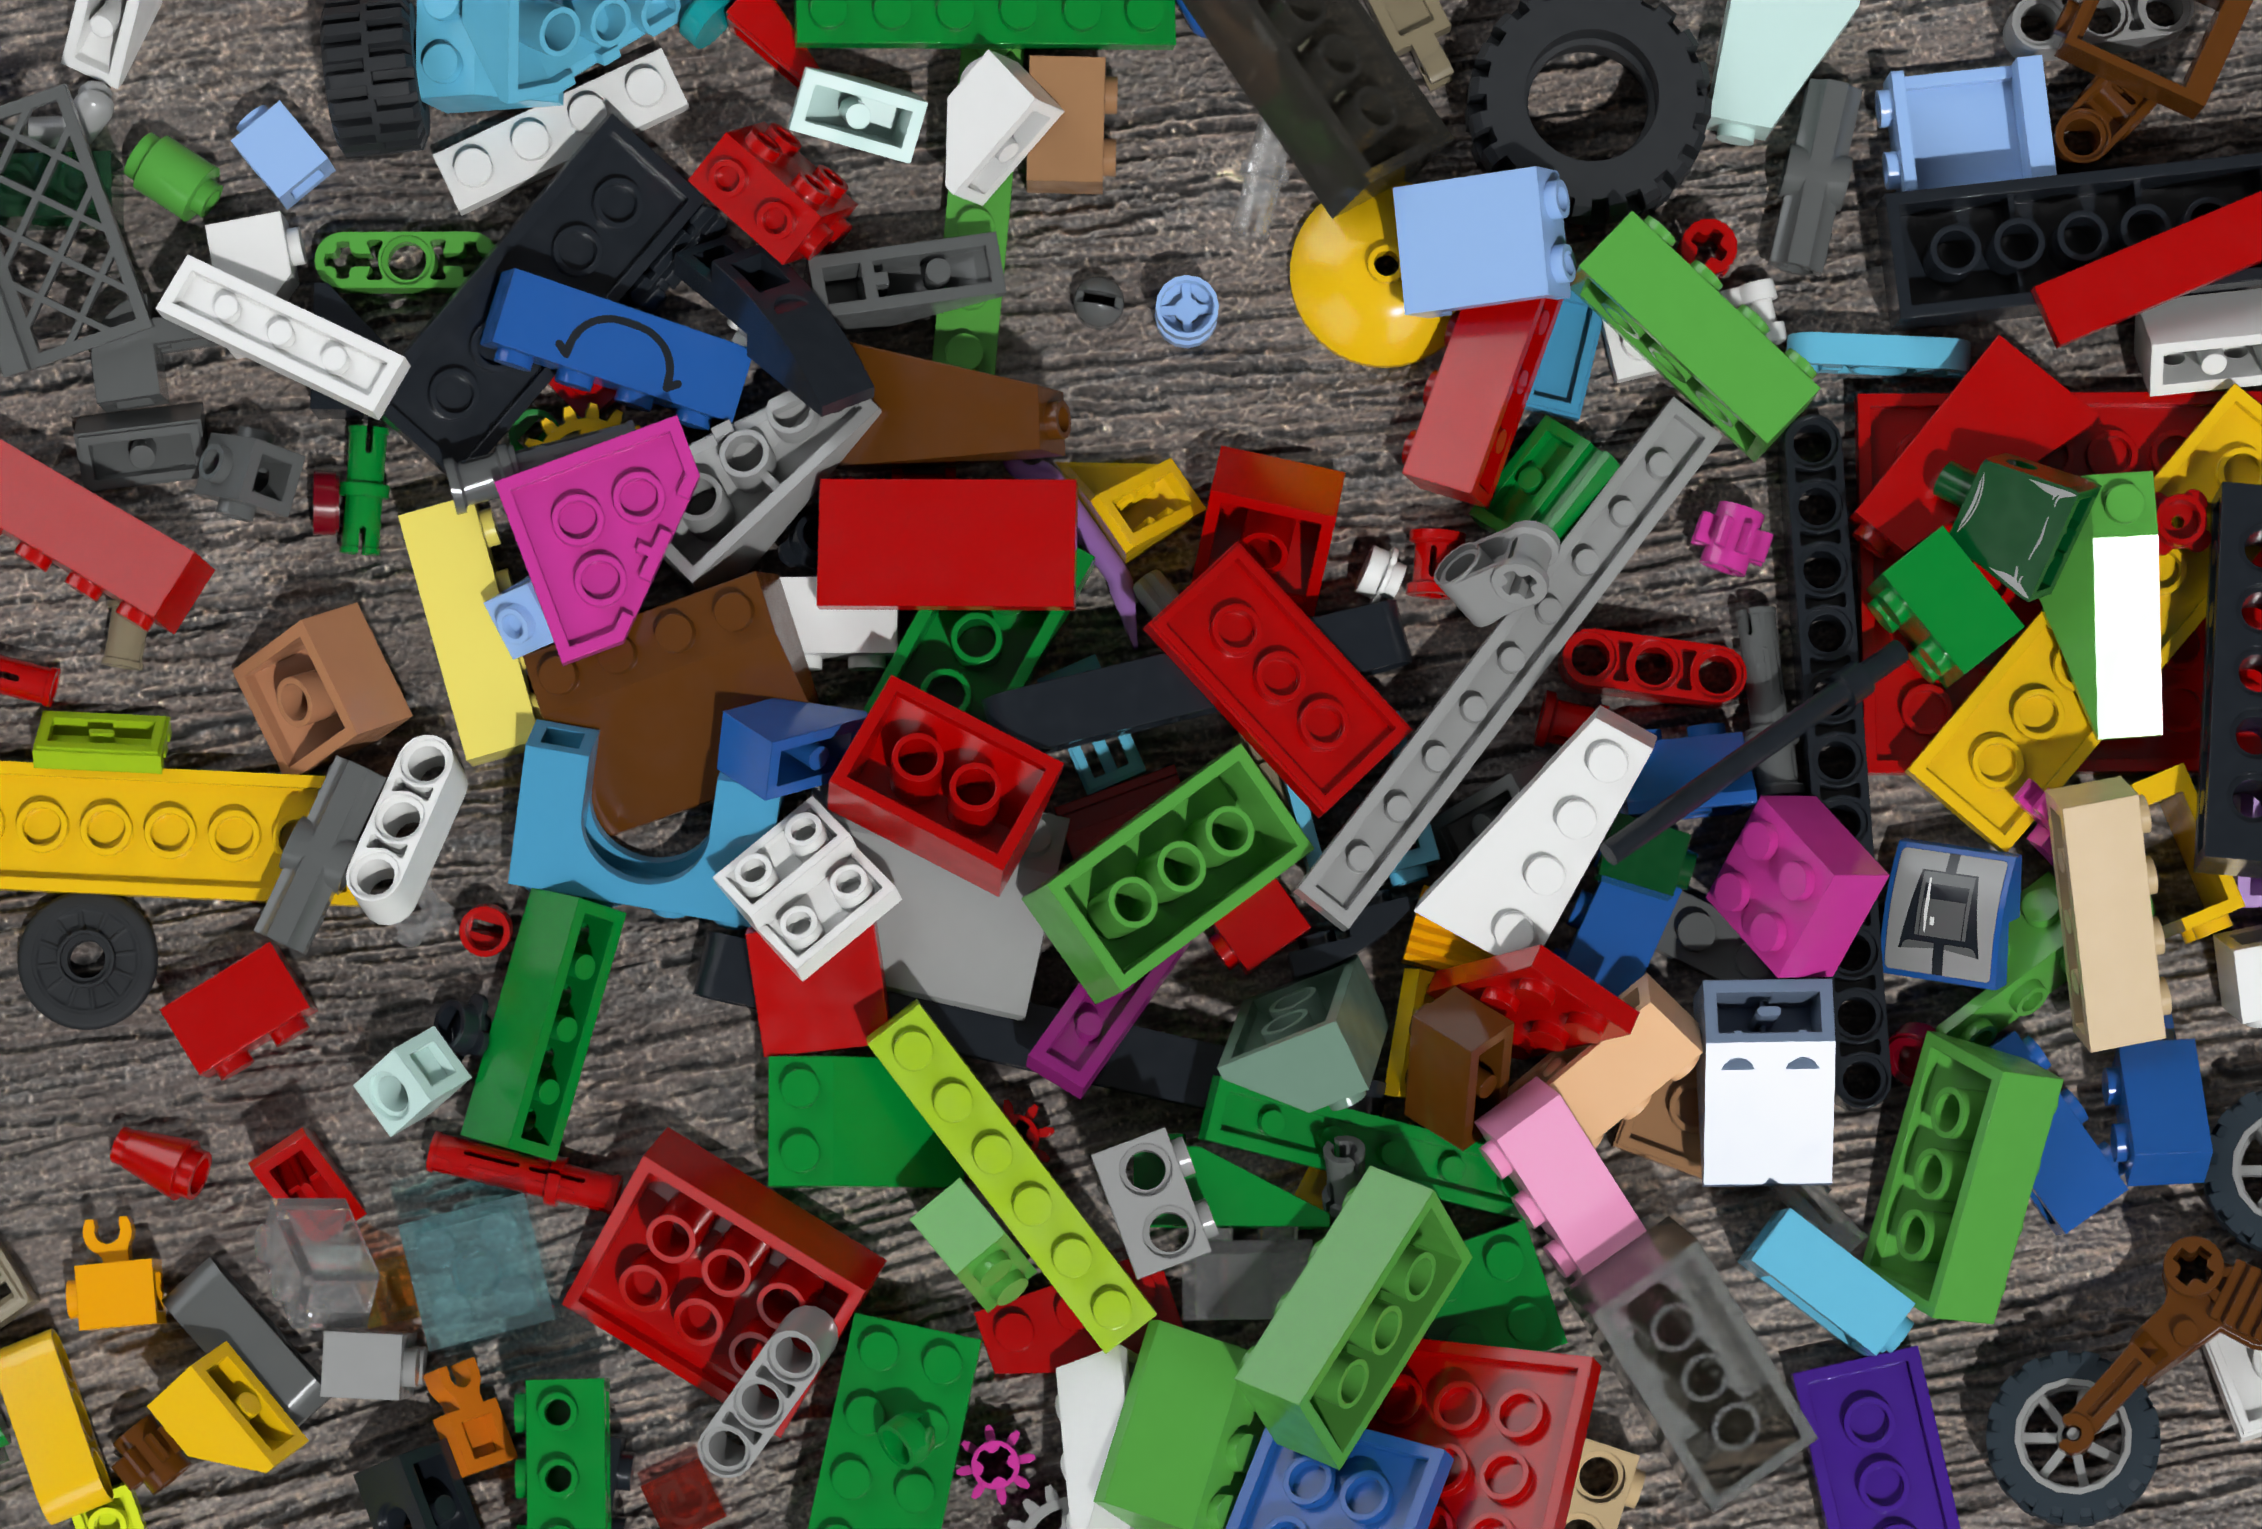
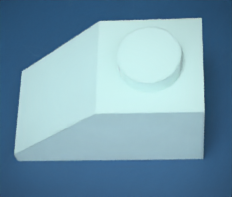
[787,67,928,164]

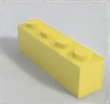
[398,500,543,767]

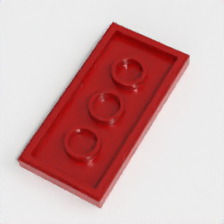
[816,479,1078,611]
[1143,541,1412,818]

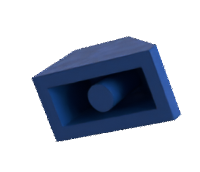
[717,698,868,801]

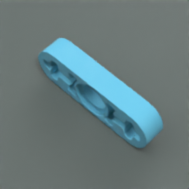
[1787,332,1971,378]

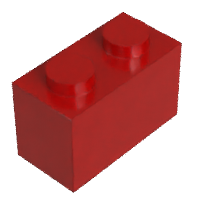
[159,942,318,1081]

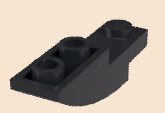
[674,235,875,417]

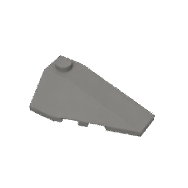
[663,390,882,593]

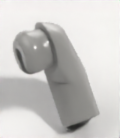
[28,81,114,148]

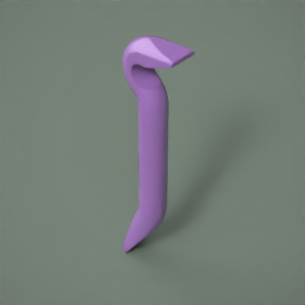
[1002,460,1138,650]

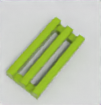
[32,710,172,774]

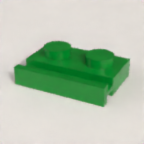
[1468,415,1620,543]

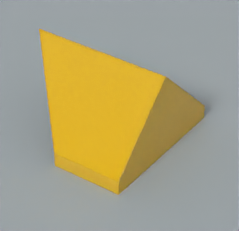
[1055,458,1207,565]

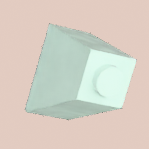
[1706,0,1860,146]

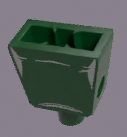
[1933,453,2102,602]

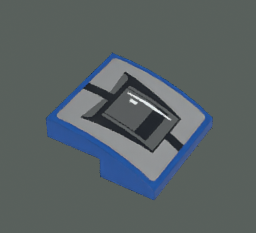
[1881,838,2022,990]

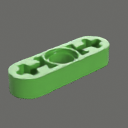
[314,231,495,294]

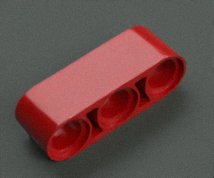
[1558,628,1747,709]

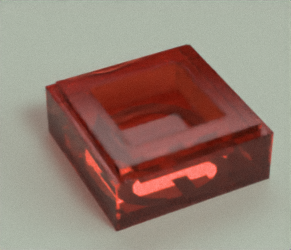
[641,1458,728,1529]

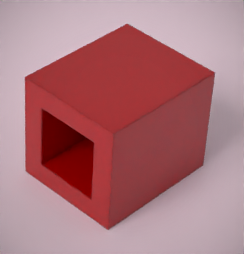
[1208,878,1311,976]

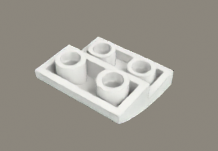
[712,796,902,982]

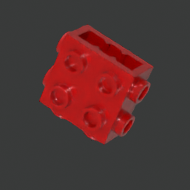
[688,121,858,265]

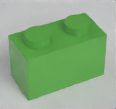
[910,1178,1037,1313]

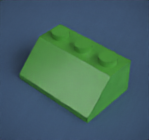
[1093,1320,1265,1529]

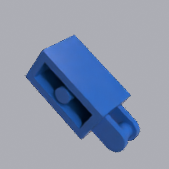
[2102,1012,2213,1186]

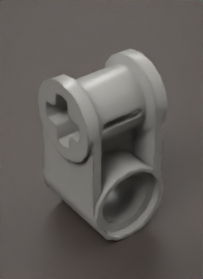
[1434,520,1561,627]

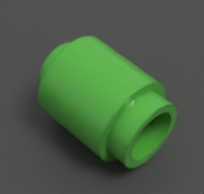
[124,132,223,222]

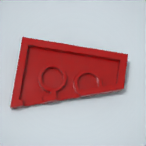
[974,1258,1183,1374]

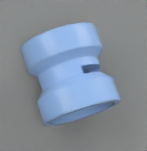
[1155,275,1219,349]

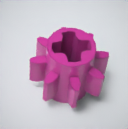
[1691,501,1774,577]
[956,1424,1036,1505]

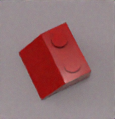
[1191,445,1346,616]

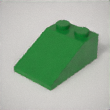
[768,1056,965,1188]
[1133,1134,1330,1230]

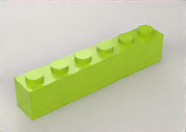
[865,999,1157,1354]

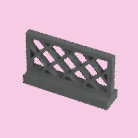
[0,83,155,378]

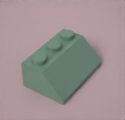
[1217,955,1390,1113]

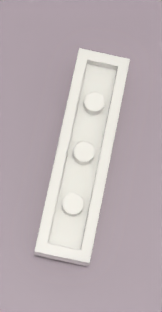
[433,48,690,216]
[156,254,411,420]

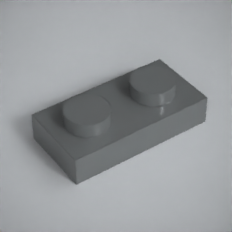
[1655,891,1781,980]

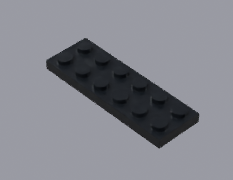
[381,113,706,476]

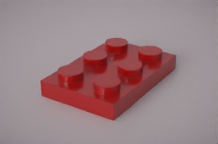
[1426,944,1640,1060]

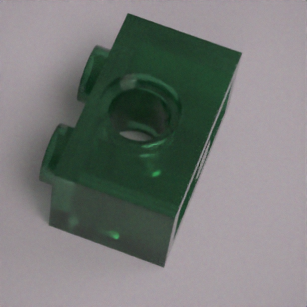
[0,151,124,231]

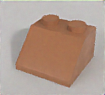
[232,602,413,775]

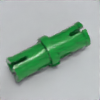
[339,425,390,556]

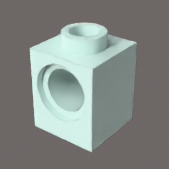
[353,1026,472,1137]

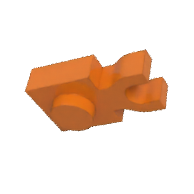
[424,1357,518,1478]

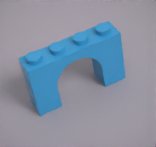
[508,719,785,930]

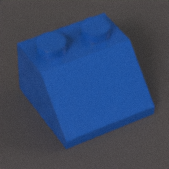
[1619,723,1758,820]

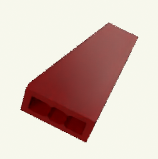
[1848,335,2099,560]

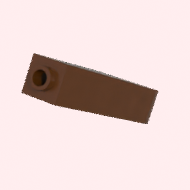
[836,342,1071,473]

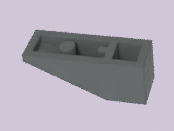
[803,231,1007,335]

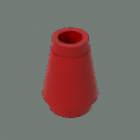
[110,1126,212,1201]

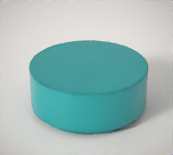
[679,0,736,49]

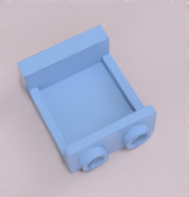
[1875,55,2057,192]
[1393,166,1576,318]

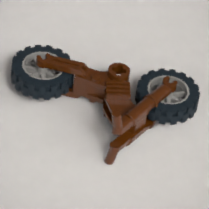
[1986,1090,2262,1527]

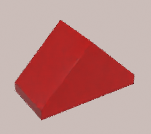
[248,1127,367,1249]

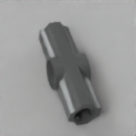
[1767,78,1863,277]
[254,755,387,955]

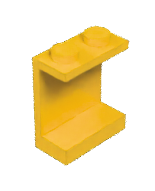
[2130,763,2245,944]

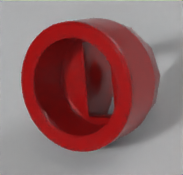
[459,903,513,957]

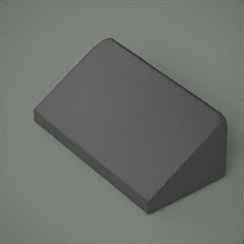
[73,402,208,492]

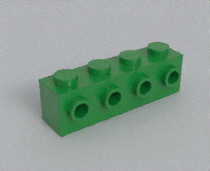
[460,888,627,1161]
[514,1378,612,1529]

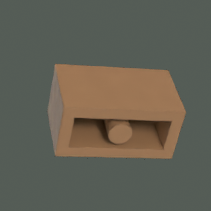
[1026,55,1118,195]

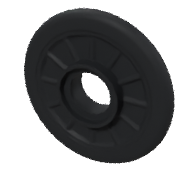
[17,893,158,1030]

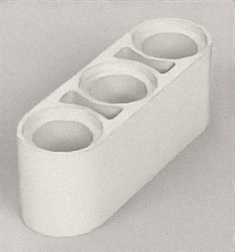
[346,735,468,925]

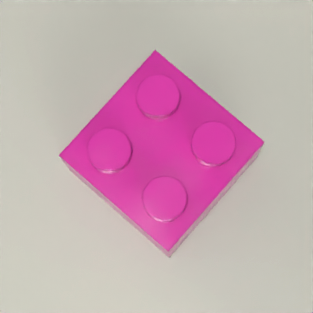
[1706,796,1890,978]

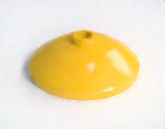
[1289,179,1460,368]

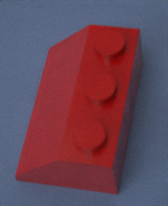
[827,675,1064,897]

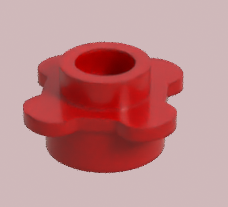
[2155,489,2211,556]

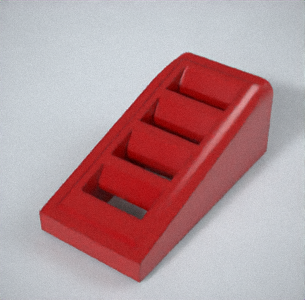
[726,0,820,89]

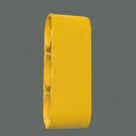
[0,1328,114,1525]

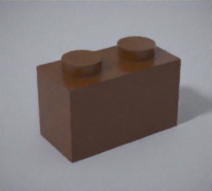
[1404,986,1514,1151]

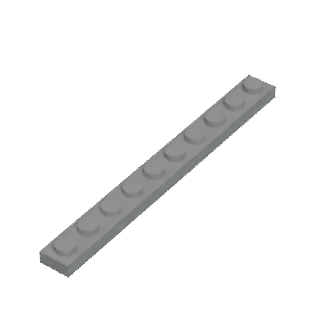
[1293,397,1723,932]

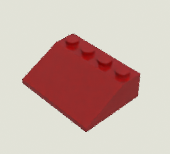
[561,1127,887,1438]

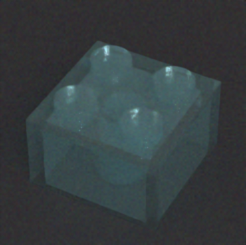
[398,1193,562,1352]

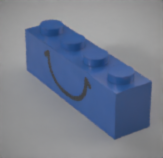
[479,268,752,432]

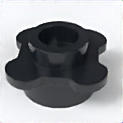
[778,512,819,577]
[434,993,491,1062]

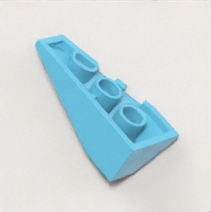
[462,0,694,104]

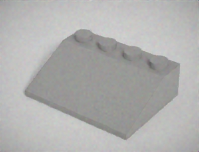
[810,783,1070,1022]

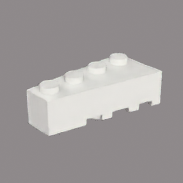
[1414,705,1657,956]

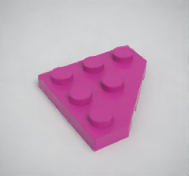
[494,415,700,666]

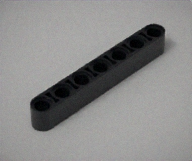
[982,600,1413,754]

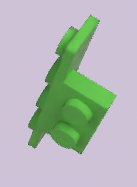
[1936,871,2156,1047]

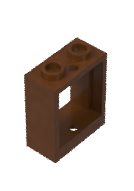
[2052,0,2253,119]

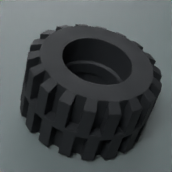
[320,0,430,159]

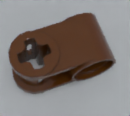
[2051,76,2158,175]

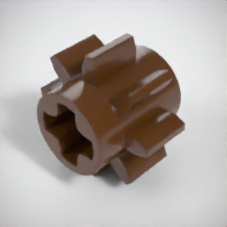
[111,1414,192,1495]

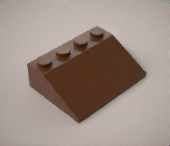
[523,571,820,837]

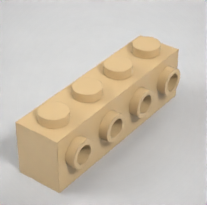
[2045,776,2172,1053]

